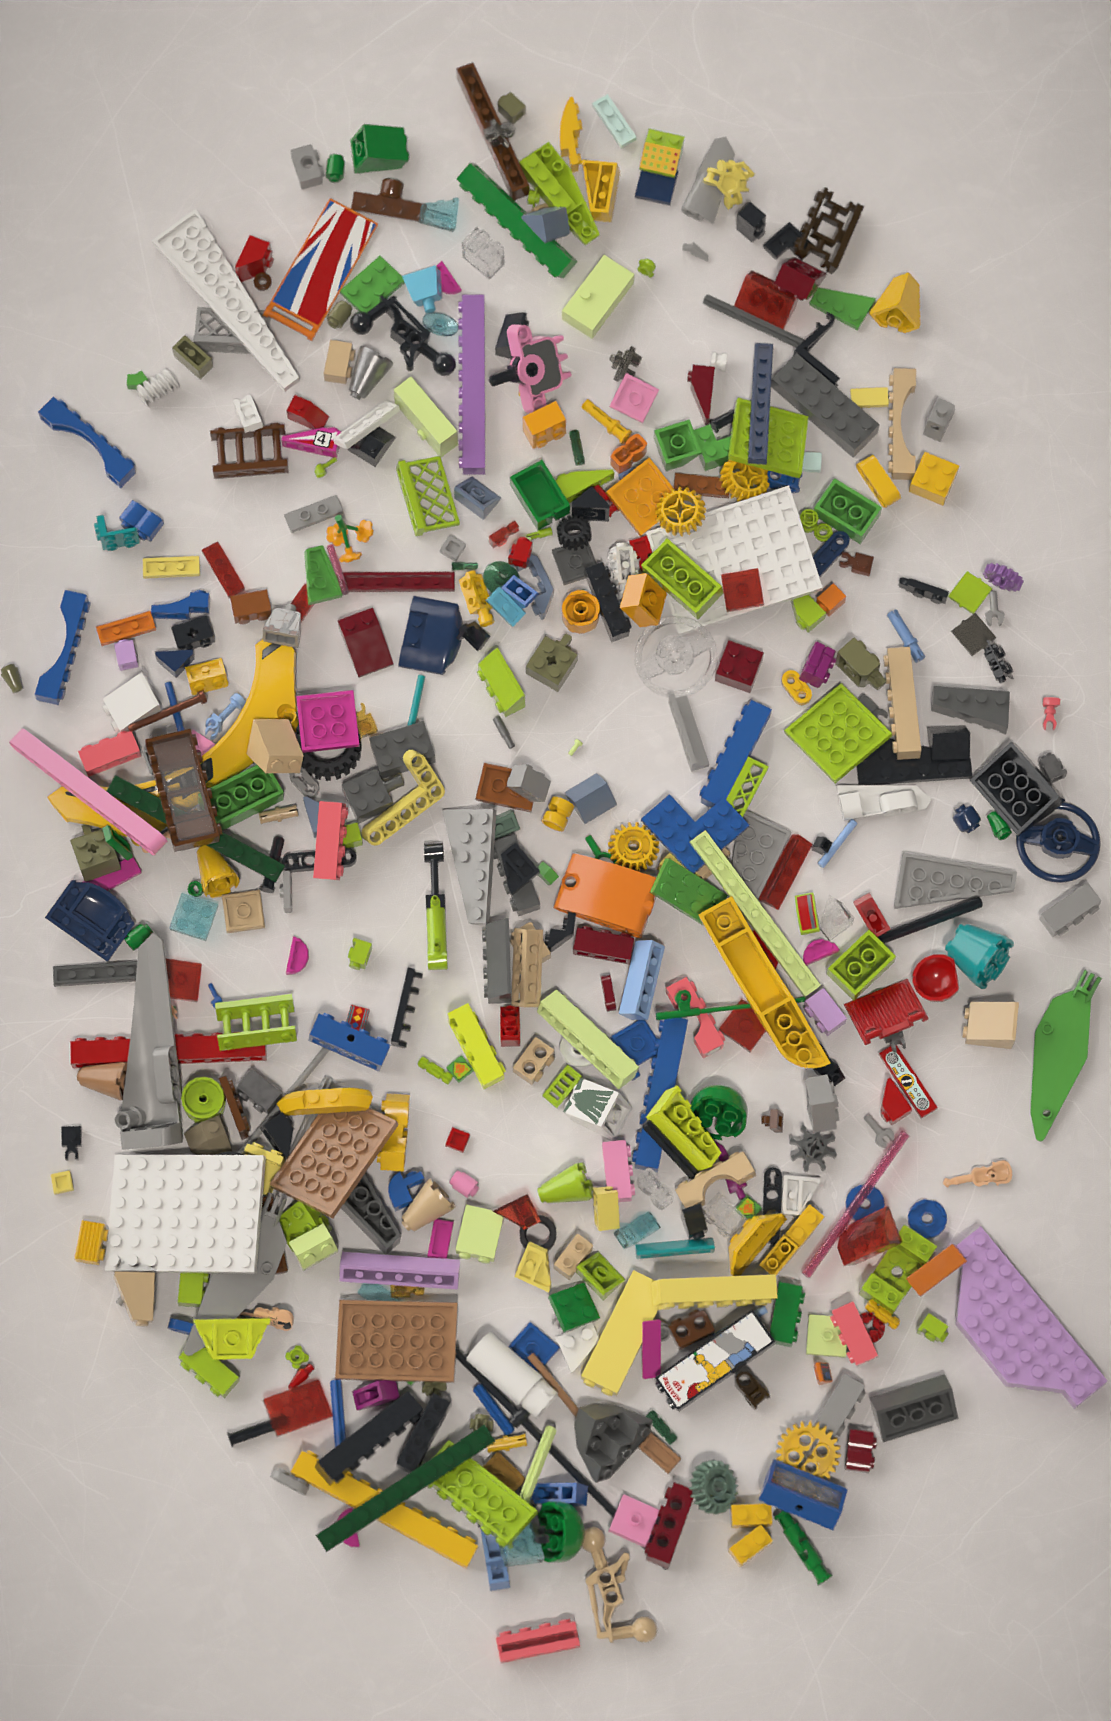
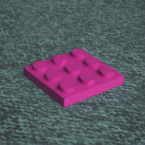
[296,690,360,753]

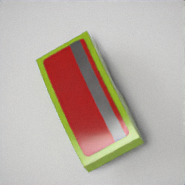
[795,892,820,935]

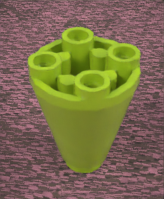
[537,1162,593,1203]

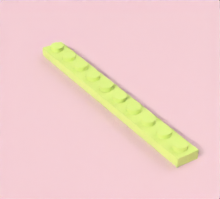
[689,830,821,997]

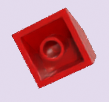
[235,235,274,282]

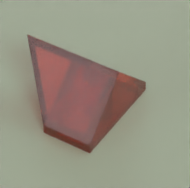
[493,1194,541,1230]

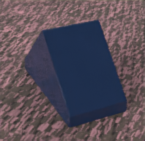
[155,650,195,678]

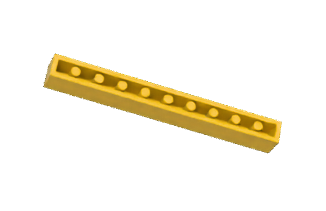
[290,1450,478,1569]

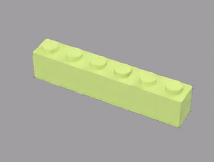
[537,989,639,1089]

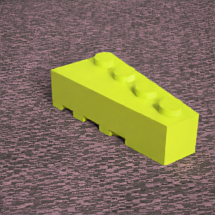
[447,1003,506,1090]
[646,1085,721,1171]

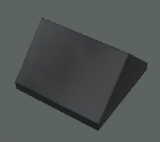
[572,487,610,522]
[927,726,970,762]

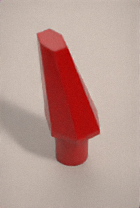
[288,1364,315,1390]

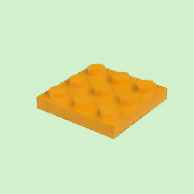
[605,458,684,536]

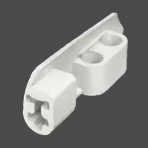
[837,785,932,821]

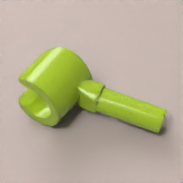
[314,457,337,478]

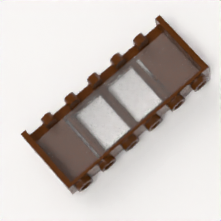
[145,729,222,852]

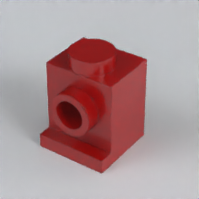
[508,537,533,569]

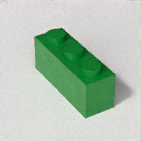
[770,1282,805,1347]

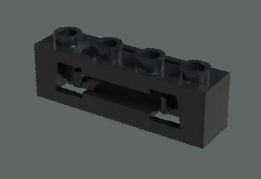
[396,1393,452,1473]

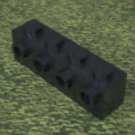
[584,562,632,642]

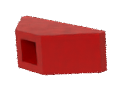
[500,1005,520,1047]

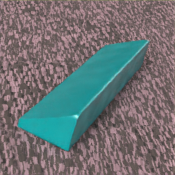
[635,1238,715,1259]

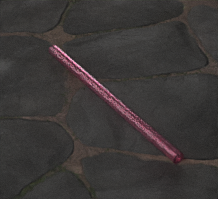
[802,1131,910,1279]

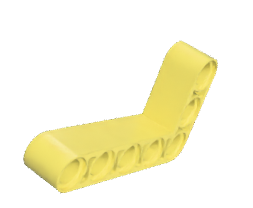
[361,750,445,846]

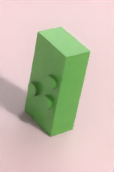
[198,765,284,831]

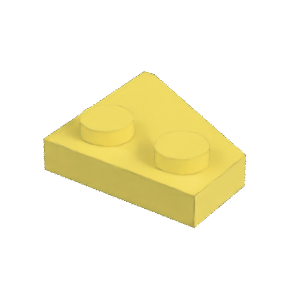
[514,1241,552,1293]

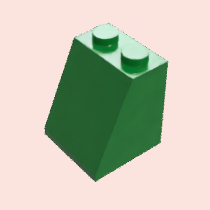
[350,124,409,174]

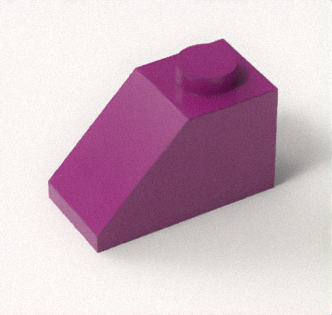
[352,1380,400,1411]

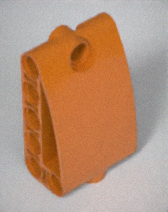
[553,853,656,938]

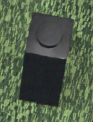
[260,1112,294,1159]
[681,1203,708,1240]

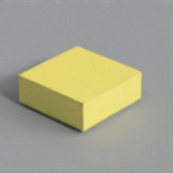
[51,1171,74,1194]

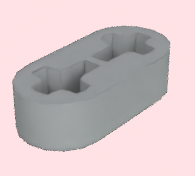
[289,767,319,799]

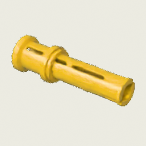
[581,399,632,444]

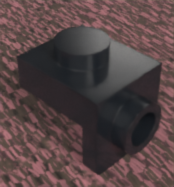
[456,621,491,651]

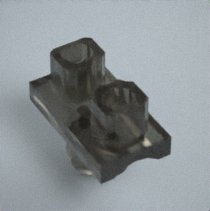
[483,119,516,148]
[609,346,642,382]

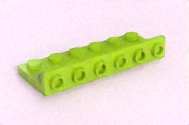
[428,1440,538,1550]

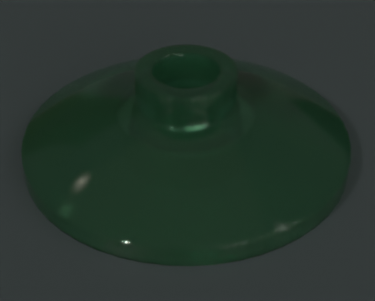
[483,561,520,593]

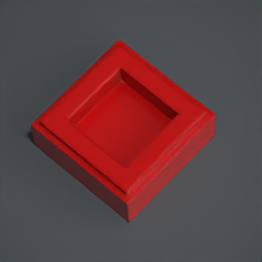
[445,1127,470,1153]

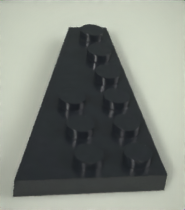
[856,739,972,785]

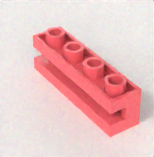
[313,801,348,880]
[496,1619,580,1663]

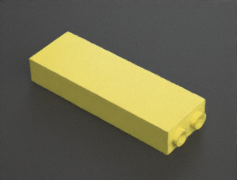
[581,1270,659,1397]

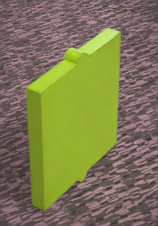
[948,571,993,615]

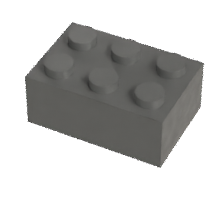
[369,721,436,779]

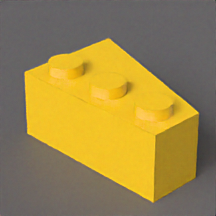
[582,160,620,222]

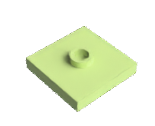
[806,1314,847,1358]

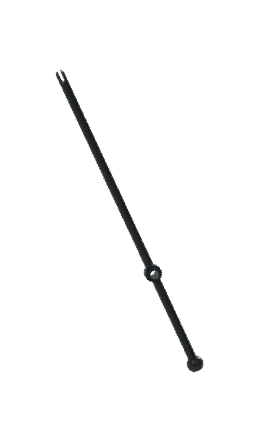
[456,1342,669,1570]

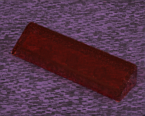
[758,834,813,910]

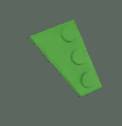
[809,288,876,331]
[304,545,344,606]

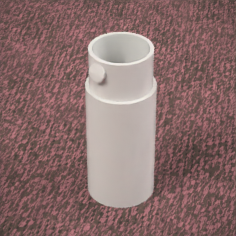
[466,1332,558,1419]

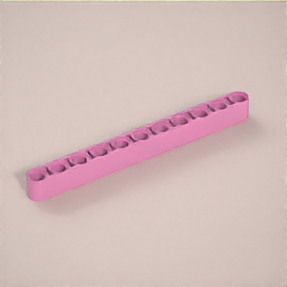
[9,728,168,856]

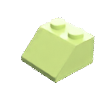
[289,1223,338,1271]

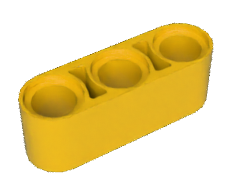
[856,455,901,508]

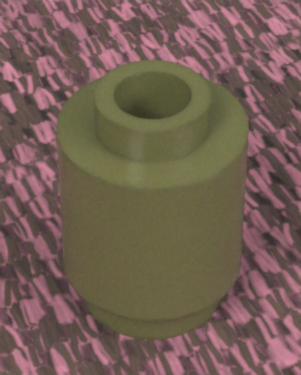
[326,301,352,329]

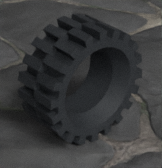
[295,724,362,781]

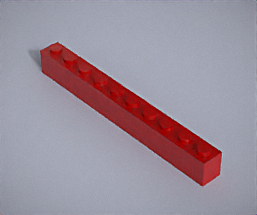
[70,1032,267,1068]

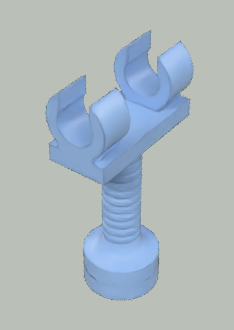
[205,693,246,740]

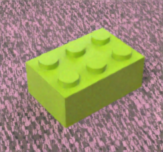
[826,930,896,1001]

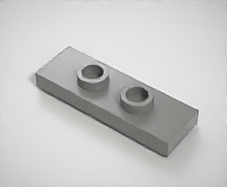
[284,495,343,533]

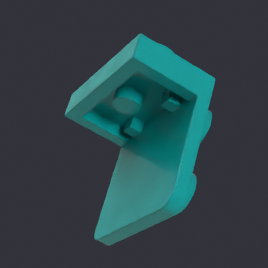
[94,515,140,551]

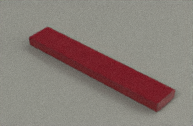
[342,572,455,592]

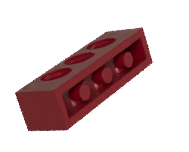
[644,1482,694,1569]

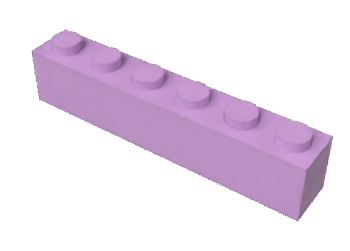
[339,1252,460,1290]

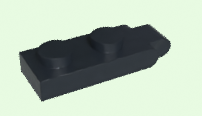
[898,577,949,604]

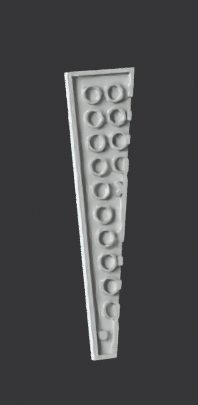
[152,209,300,391]

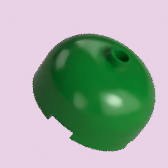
[690,1085,748,1141]
[533,1501,585,1563]

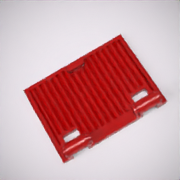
[844,979,929,1045]

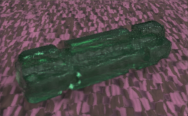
[569,430,585,466]
[646,1410,677,1445]

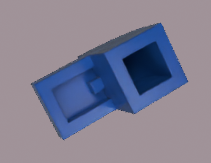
[388,1171,425,1212]

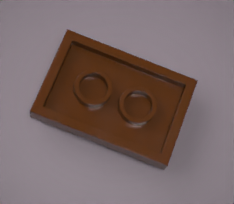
[219,1076,251,1140]

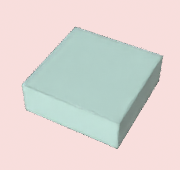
[802,452,822,473]

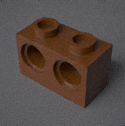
[669,1309,715,1351]

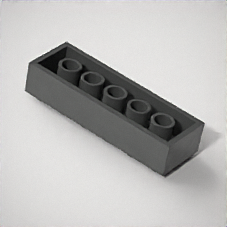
[771,353,880,458]

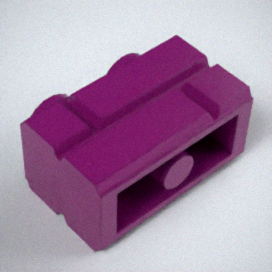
[799,642,836,688]

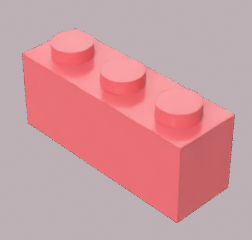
[78,731,141,777]
[830,1301,879,1366]

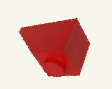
[286,395,329,430]
[853,892,891,937]
[880,1077,912,1126]

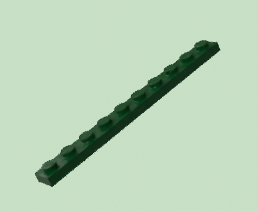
[106,775,285,883]
[316,1424,495,1552]

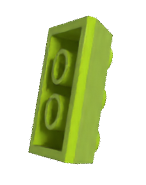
[477,648,525,717]

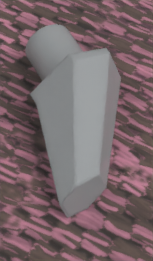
[682,242,708,262]

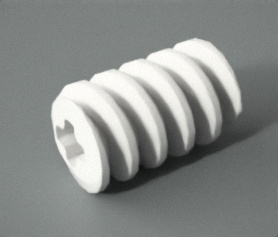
[137,369,179,407]

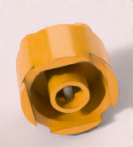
[562,590,600,633]

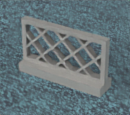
[193,307,271,354]

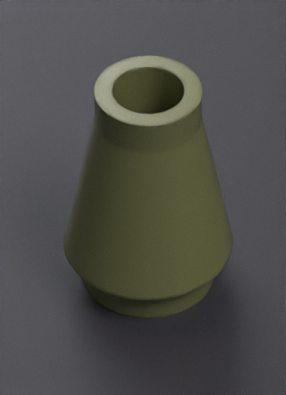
[1,664,23,693]

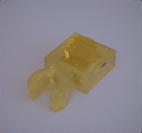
[356,703,378,739]
[390,1285,424,1298]

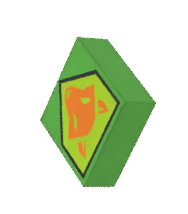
[446,1056,474,1083]
[734,1195,762,1221]

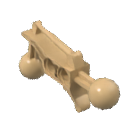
[582,1527,657,1643]

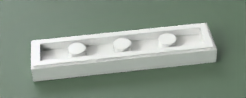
[333,400,400,449]

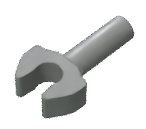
[985,591,1005,626]
[864,1114,895,1148]

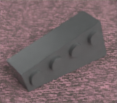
[931,686,1010,734]

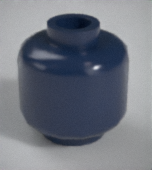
[953,804,981,834]

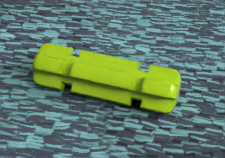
[418,1057,453,1084]

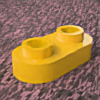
[781,670,812,705]

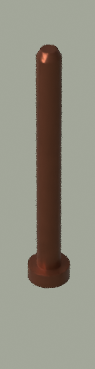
[128,691,207,732]

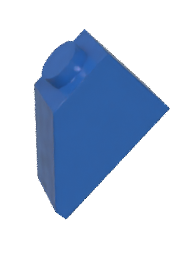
[502,575,539,609]

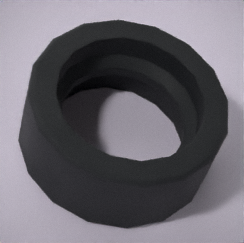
[519,1215,556,1251]

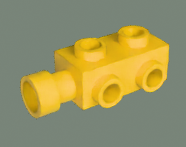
[459,570,494,627]

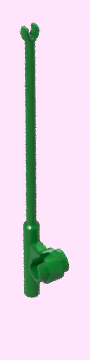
[656,990,806,1020]

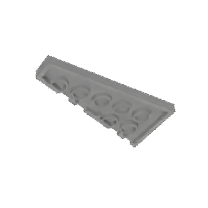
[442,809,497,924]

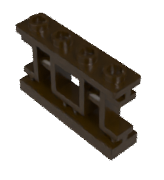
[793,187,864,274]

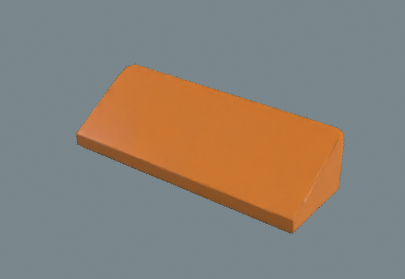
[906,1244,967,1297]

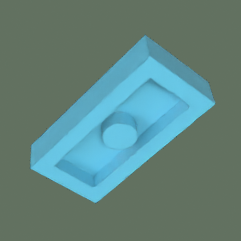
[485,587,526,627]

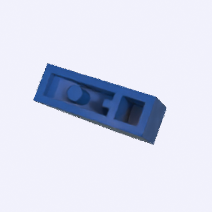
[531,1483,588,1506]

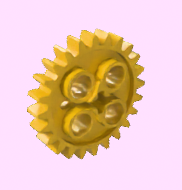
[776,1420,841,1479]

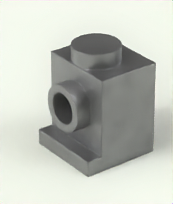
[1038,753,1067,784]

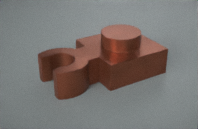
[839,552,874,576]

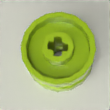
[181,1077,226,1123]

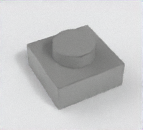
[440,535,466,562]

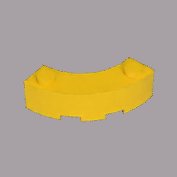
[377,1094,410,1171]

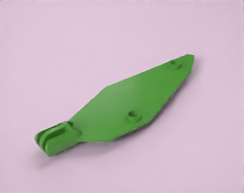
[1030,970,1102,1141]

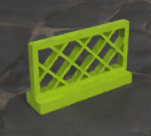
[396,456,460,537]

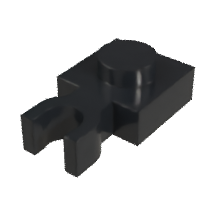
[61,1126,82,1161]

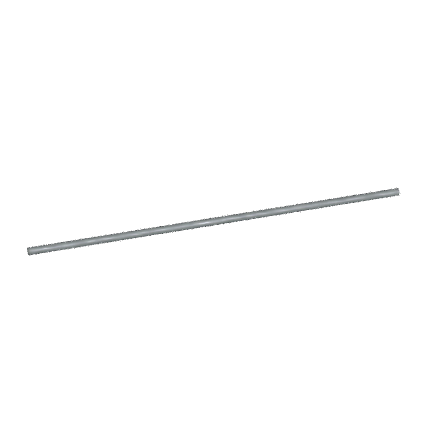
[116,1044,330,1306]

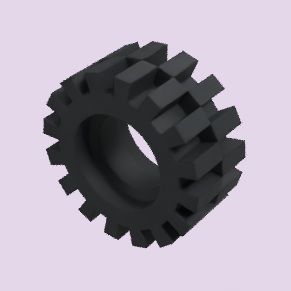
[557,515,592,551]

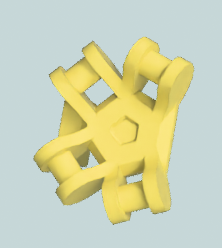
[703,160,755,209]

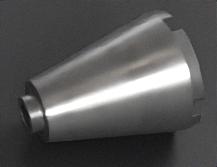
[349,346,394,400]

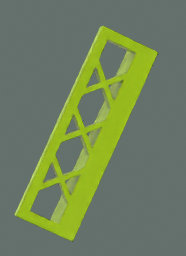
[726,757,769,817]

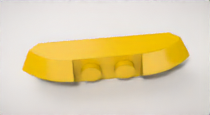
[276,1088,373,1116]

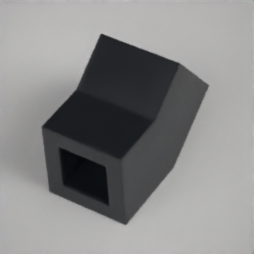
[812,837,832,855]

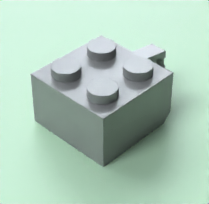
[805,1075,839,1133]

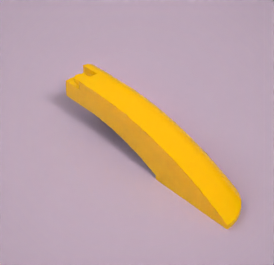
[698,896,830,1068]

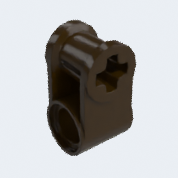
[735,1371,770,1410]

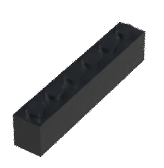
[314,1391,423,1486]

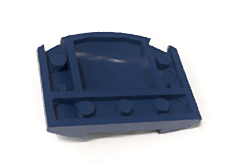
[398,596,463,675]
[45,880,135,962]

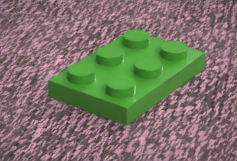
[340,255,405,313]

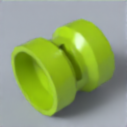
[800,509,818,533]

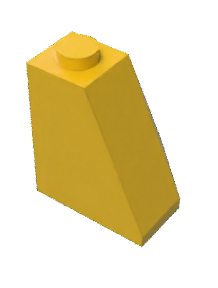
[869,272,920,333]

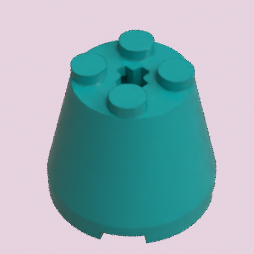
[945,924,1014,989]

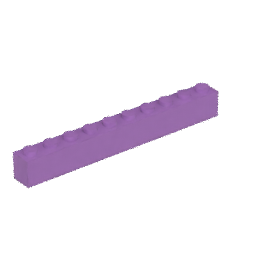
[458,295,485,475]

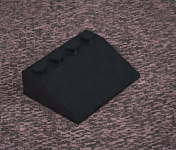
[970,742,1066,836]

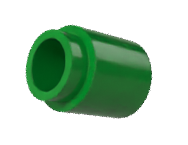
[326,154,345,183]
[124,923,153,951]

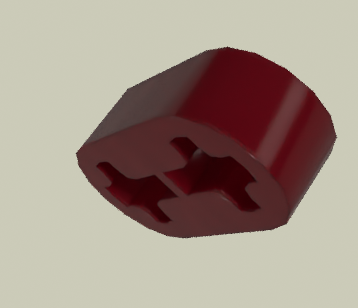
[600,975,616,1012]

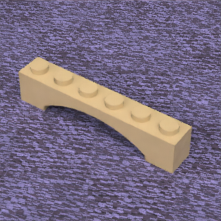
[888,368,916,480]

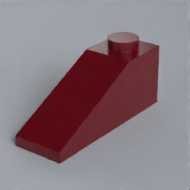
[687,365,715,425]

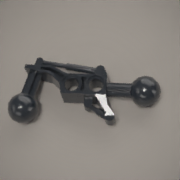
[350,296,456,376]

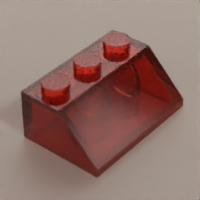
[734,270,799,330]
[837,1206,902,1266]

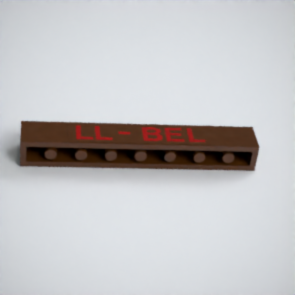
[456,62,529,201]

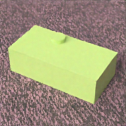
[562,255,634,339]
[393,377,458,457]

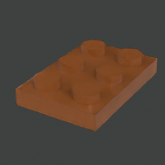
[475,763,534,813]

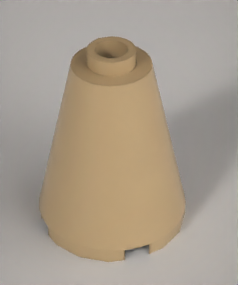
[401,1178,456,1231]

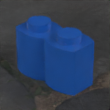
[119,500,164,542]

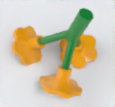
[326,515,373,563]

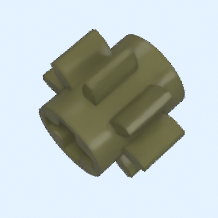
[469,1414,494,1432]

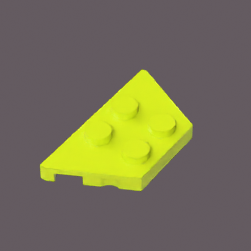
[194,1318,270,1360]

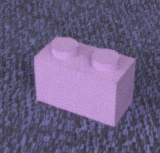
[804,988,847,1036]

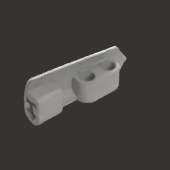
[681,137,735,224]

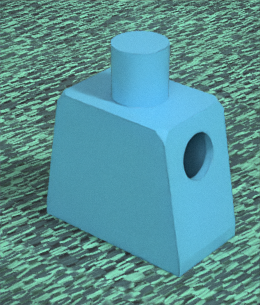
[402,266,442,313]

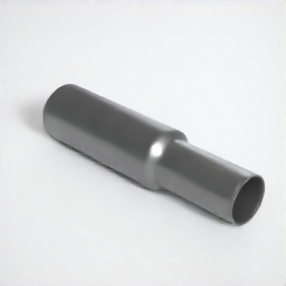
[493,716,515,749]

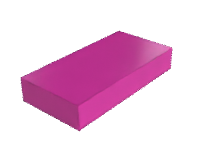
[427,1219,454,1259]

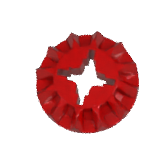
[860,1311,885,1343]

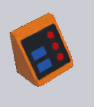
[814,1362,833,1385]

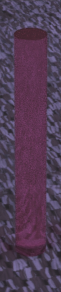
[327,545,349,595]

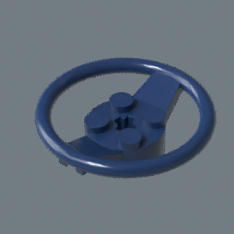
[1016,802,1101,883]

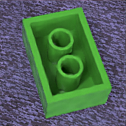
[814,478,882,544]

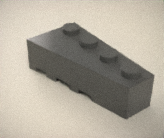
[341,1174,401,1255]

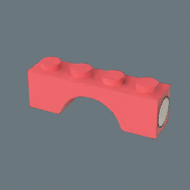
[666,977,725,1058]

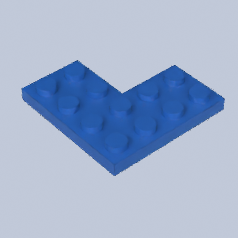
[641,794,749,874]

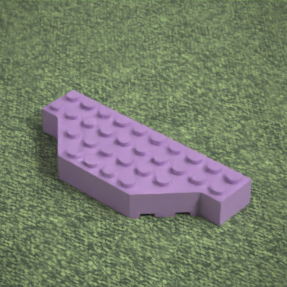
[955,1227,1107,1409]

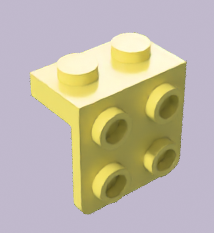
[244,1142,285,1196]

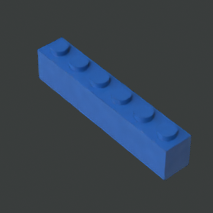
[699,700,772,808]

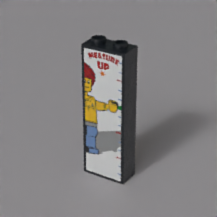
[655,1309,777,1412]

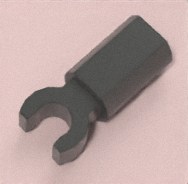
[858,694,888,723]

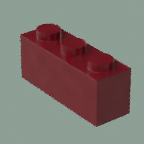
[573,926,634,965]

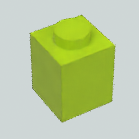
[343,822,363,848]

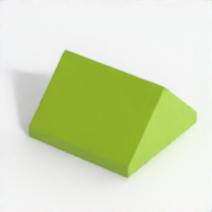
[576,1251,625,1301]

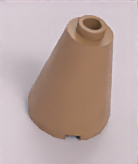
[77,1062,127,1101]

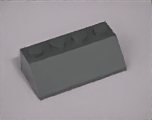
[482,918,511,1004]
[870,1374,958,1442]

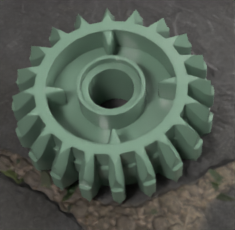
[689,1460,739,1515]

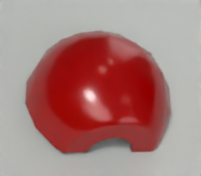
[912,954,959,1002]

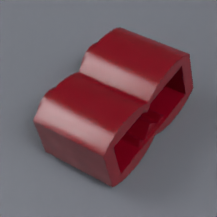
[845,1429,877,1473]

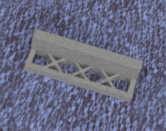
[668,694,709,771]

